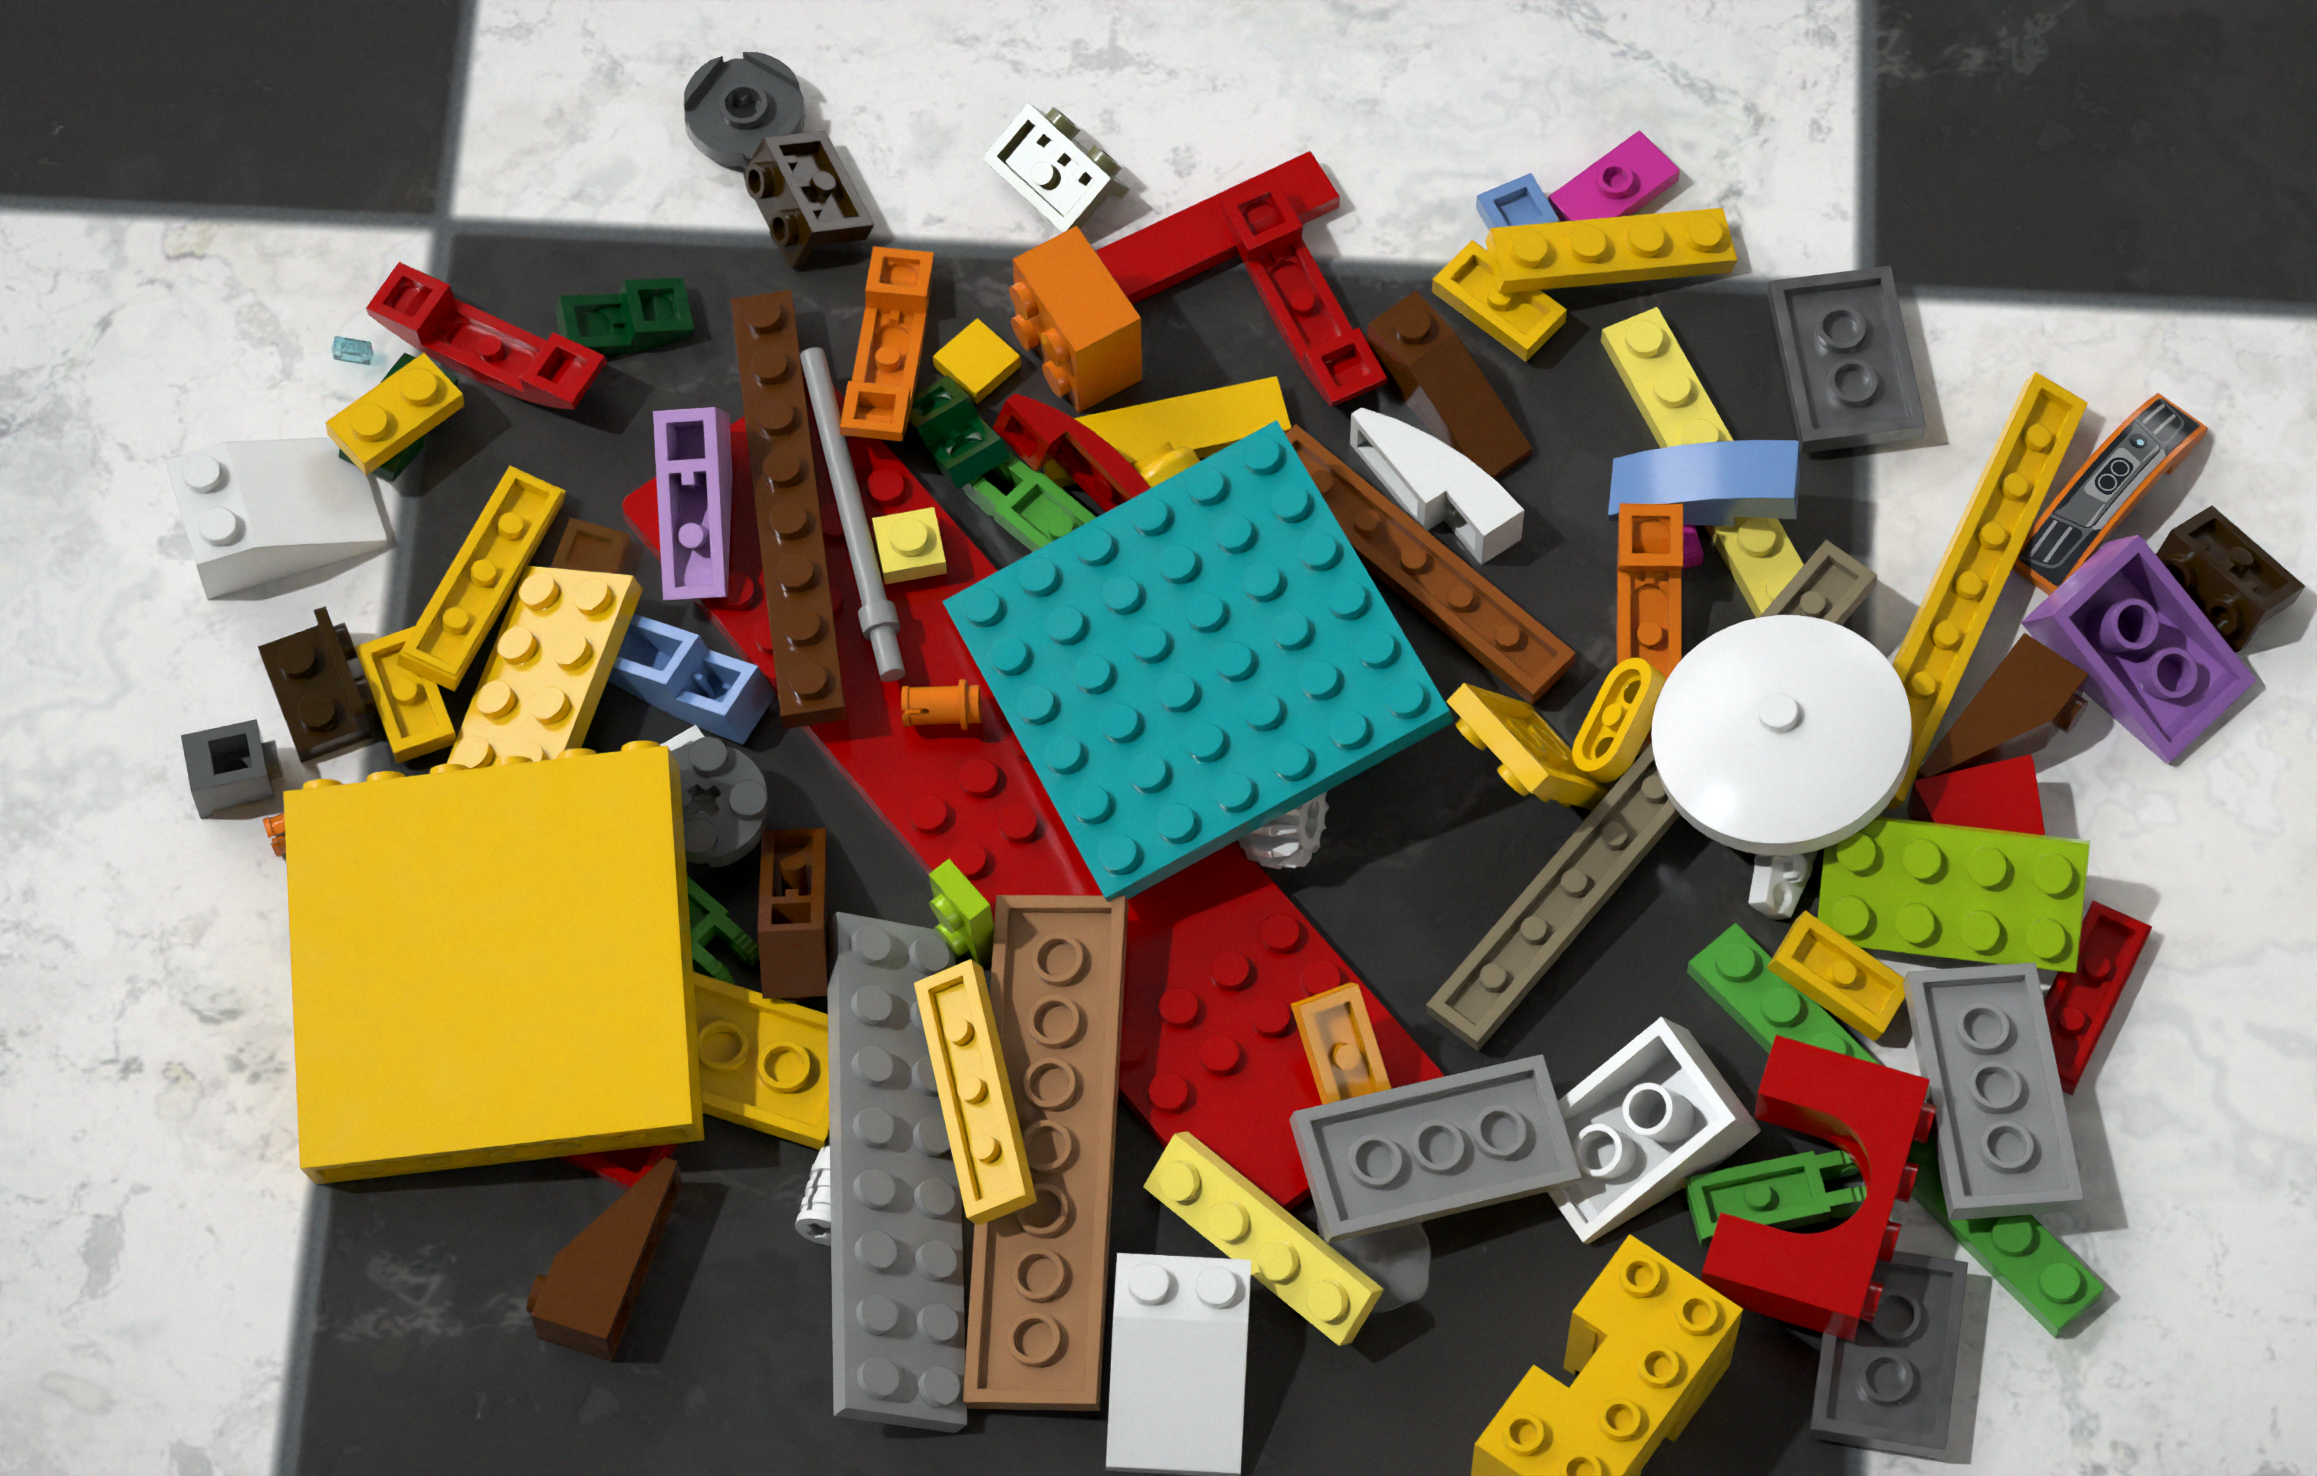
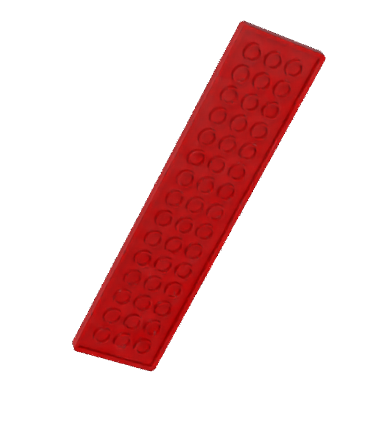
[622,375,1444,1212]

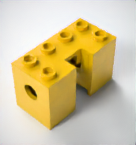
[1471,1234,1743,1476]

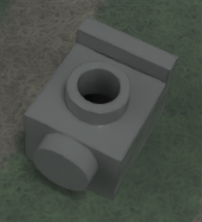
[181,719,283,819]

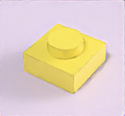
[872,507,947,585]

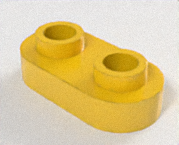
[1572,658,1666,783]

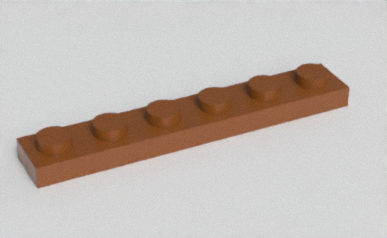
[1286,424,1576,705]

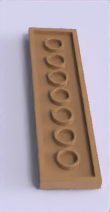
[963,895,1129,1411]

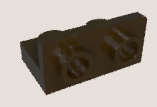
[744,130,875,268]
[2156,505,2305,653]
[258,606,378,763]

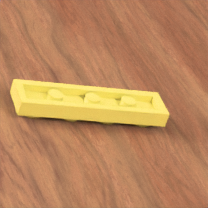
[1143,1131,1384,1346]

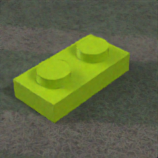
[929,859,994,967]

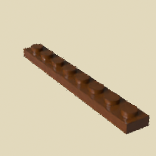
[730,290,847,729]

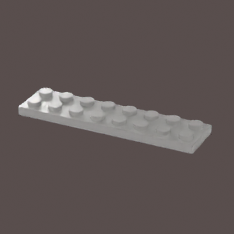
[826,912,967,1433]

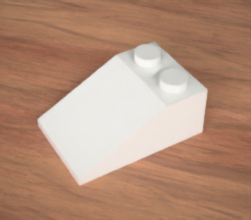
[164,437,389,600]
[1548,1017,1762,1244]
[1106,1253,1251,1476]

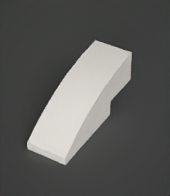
[1350,407,1524,565]

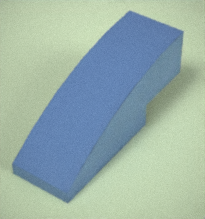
[1608,440,1801,527]
[607,614,776,745]

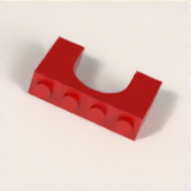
[1701,1035,1937,1342]

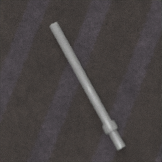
[800,347,905,682]

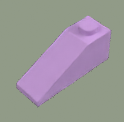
[653,407,733,601]

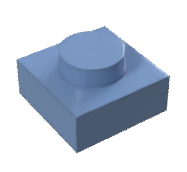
[1476,173,1559,230]

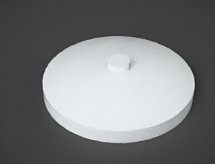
[1651,615,1913,855]

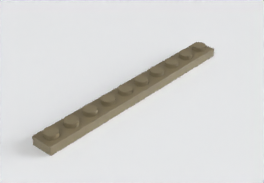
[1426,540,1877,1051]

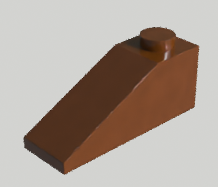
[1367,290,1532,480]
[1915,633,2089,781]
[758,828,828,1001]
[526,1157,683,1362]

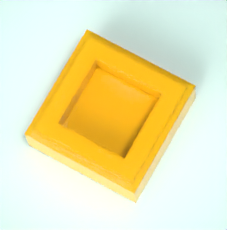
[933,318,1021,405]

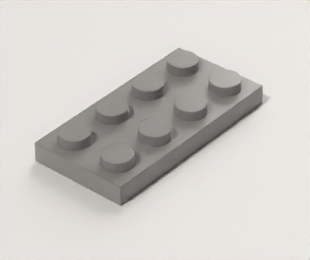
[1903,963,2084,1221]
[1289,1054,1582,1244]

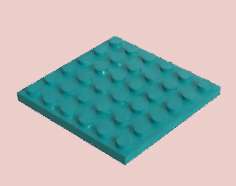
[942,420,1454,902]

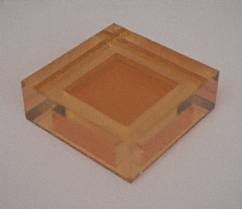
[550,517,631,574]

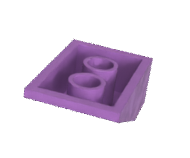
[2021,534,2257,763]

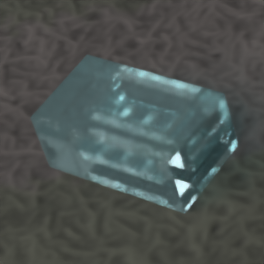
[331,336,373,365]

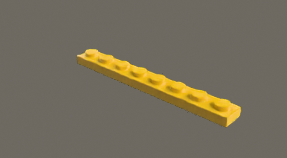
[1887,371,2088,810]

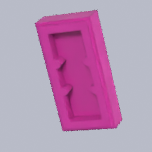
[1548,130,1680,222]

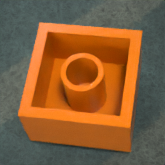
[1009,226,1142,413]

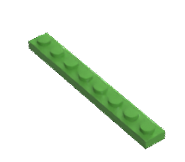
[1687,923,2106,1338]

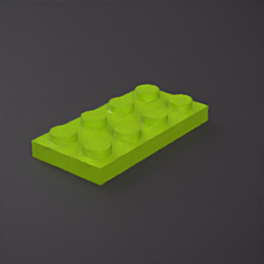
[1817,816,2091,973]

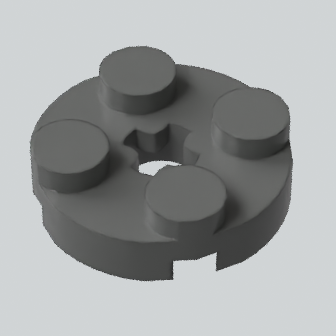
[684,52,805,171]
[671,737,769,868]

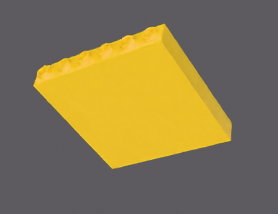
[283,741,704,1185]

